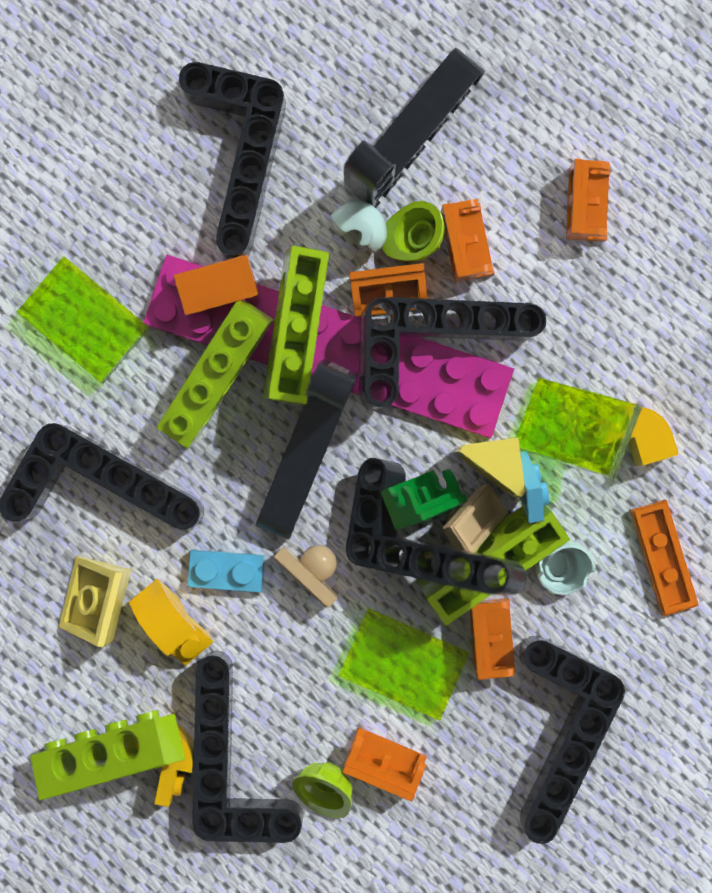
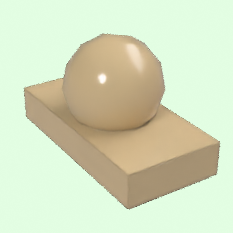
[442,483,508,552]
[274,545,338,608]

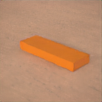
[629,500,699,616]

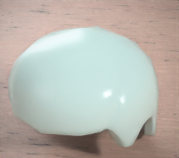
[331,200,387,253]
[535,541,596,595]

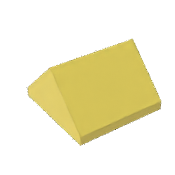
[454,438,526,498]
[58,556,132,647]

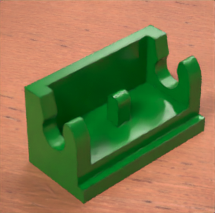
[381,469,468,530]

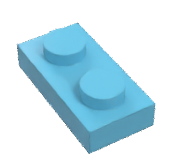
[520,451,549,523]
[187,549,265,592]

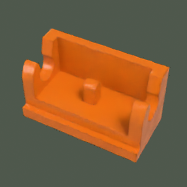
[566,159,610,242]
[440,199,495,283]
[174,255,258,315]
[349,263,428,317]
[469,598,516,680]
[343,727,427,802]

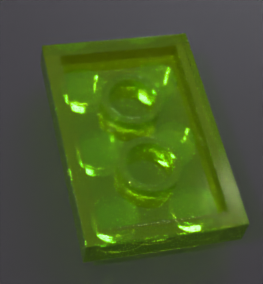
[17,256,150,384]
[515,378,642,480]
[338,607,469,721]

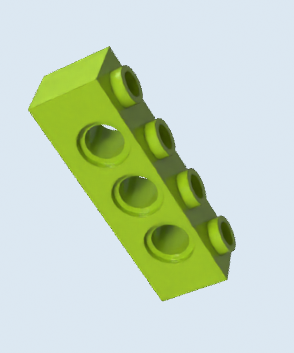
[263,245,330,405]
[156,299,274,449]
[416,505,570,626]
[30,710,186,801]

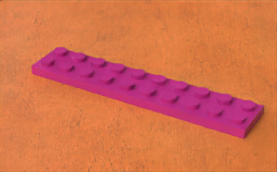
[143,254,514,439]

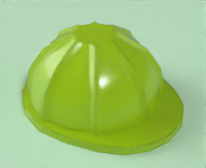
[382,201,446,262]
[292,762,352,819]

